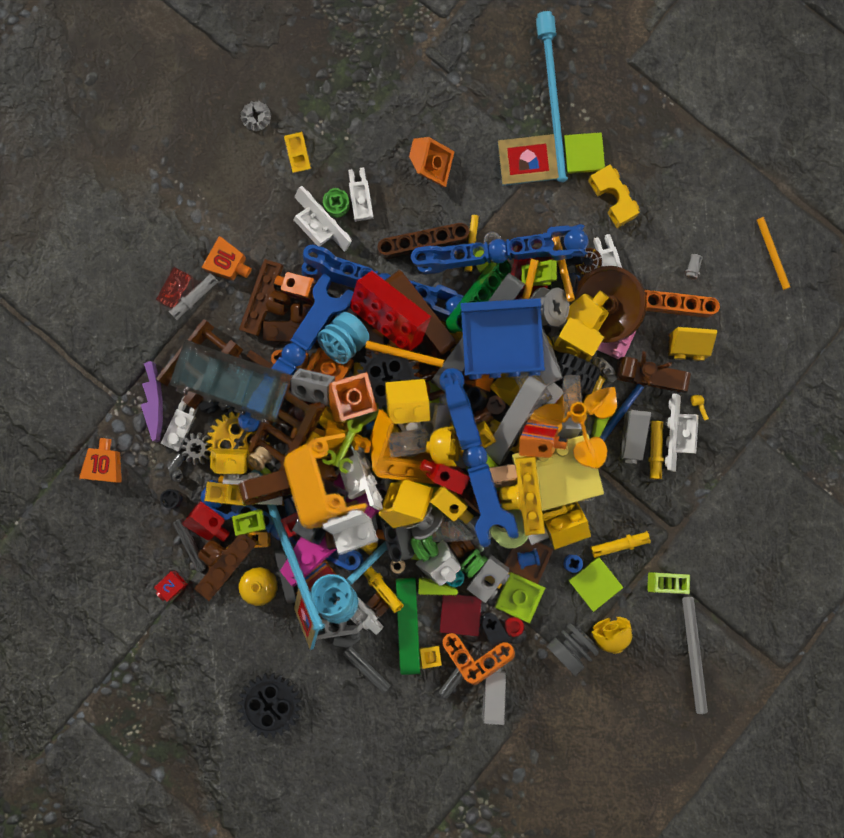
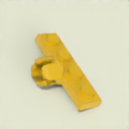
[499,456,545,536]

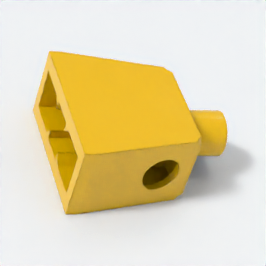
[567,290,609,331]
[210,448,248,474]
[430,486,474,525]

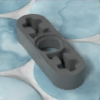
[275,548,297,604]

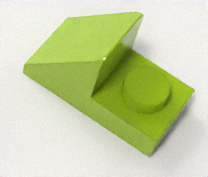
[522,260,557,286]
[232,509,266,536]

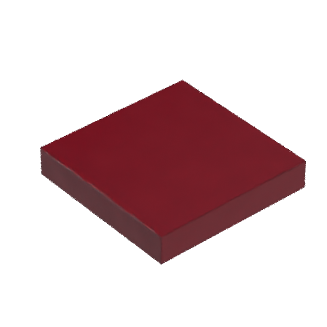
[440,594,482,636]

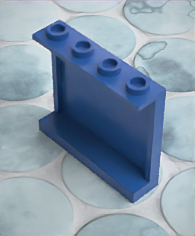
[461,298,545,379]

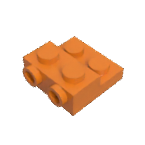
[303,347,354,381]

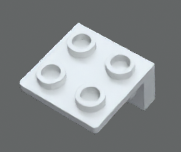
[323,510,378,555]

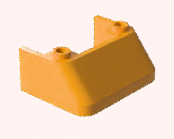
[370,409,458,484]
[284,433,367,529]

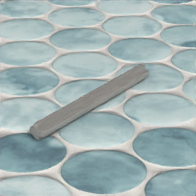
[682,597,708,714]

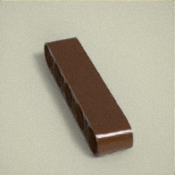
[378,223,469,259]
[385,270,457,357]
[238,459,338,506]

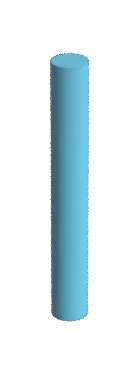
[346,541,387,585]

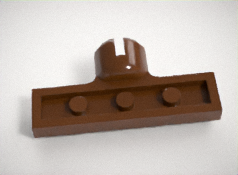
[239,259,291,337]
[263,302,331,342]
[194,534,258,601]

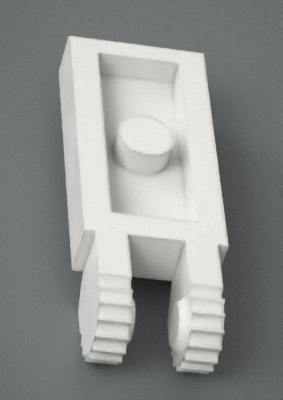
[348,168,374,222]
[594,234,622,268]
[161,396,199,451]

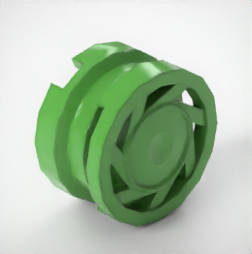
[323,188,350,218]
[411,536,439,562]
[460,548,488,579]

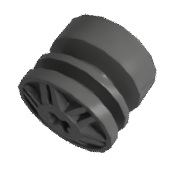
[546,623,599,677]

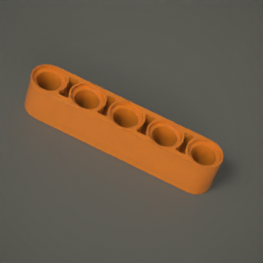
[645,290,720,318]

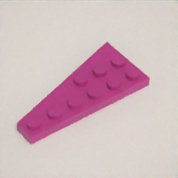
[280,473,379,587]

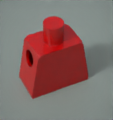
[420,459,470,495]
[182,501,230,542]

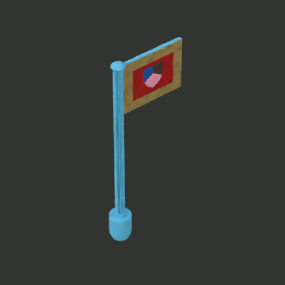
[498,11,568,186]
[251,469,324,650]

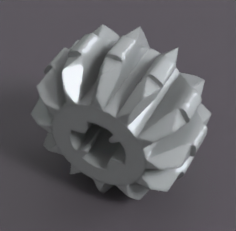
[181,433,211,465]

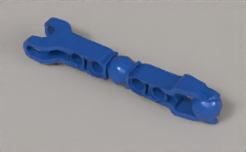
[411,224,589,274]
[301,245,464,324]
[238,274,354,432]
[439,368,519,548]
[201,480,364,570]

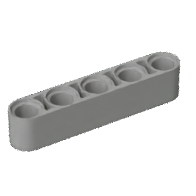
[485,376,547,465]

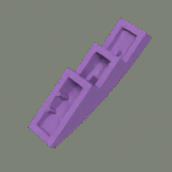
[141,361,163,442]

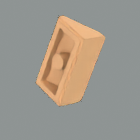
[490,464,518,488]

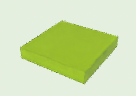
[564,132,605,174]
[568,557,623,612]
[494,572,545,623]

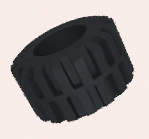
[555,353,601,394]

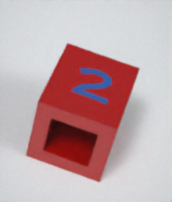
[154,570,188,602]

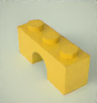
[588,165,640,228]

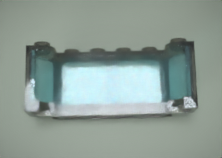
[169,340,292,424]

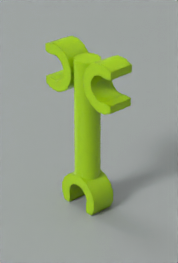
[322,419,363,474]

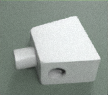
[415,539,461,586]

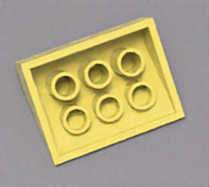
[512,434,604,511]

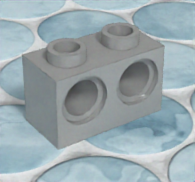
[291,368,335,406]

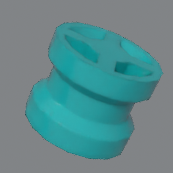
[446,570,464,587]

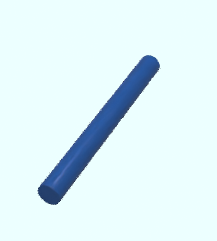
[600,384,644,441]

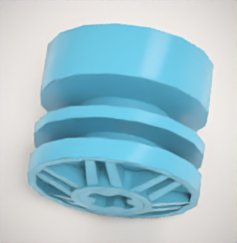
[317,312,370,364]
[310,574,359,624]

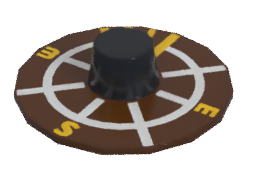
[575,248,602,275]

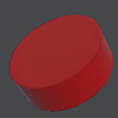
[504,617,524,637]

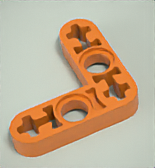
[443,633,515,685]

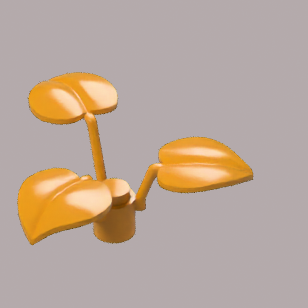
[530,387,617,469]

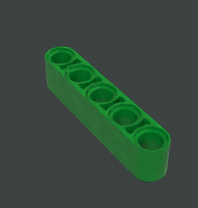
[445,260,511,333]
[396,577,420,675]

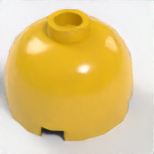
[426,427,459,466]
[239,567,278,606]
[592,617,632,654]

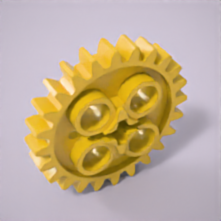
[206,411,270,473]

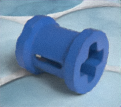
[517,548,540,569]
[563,554,583,573]

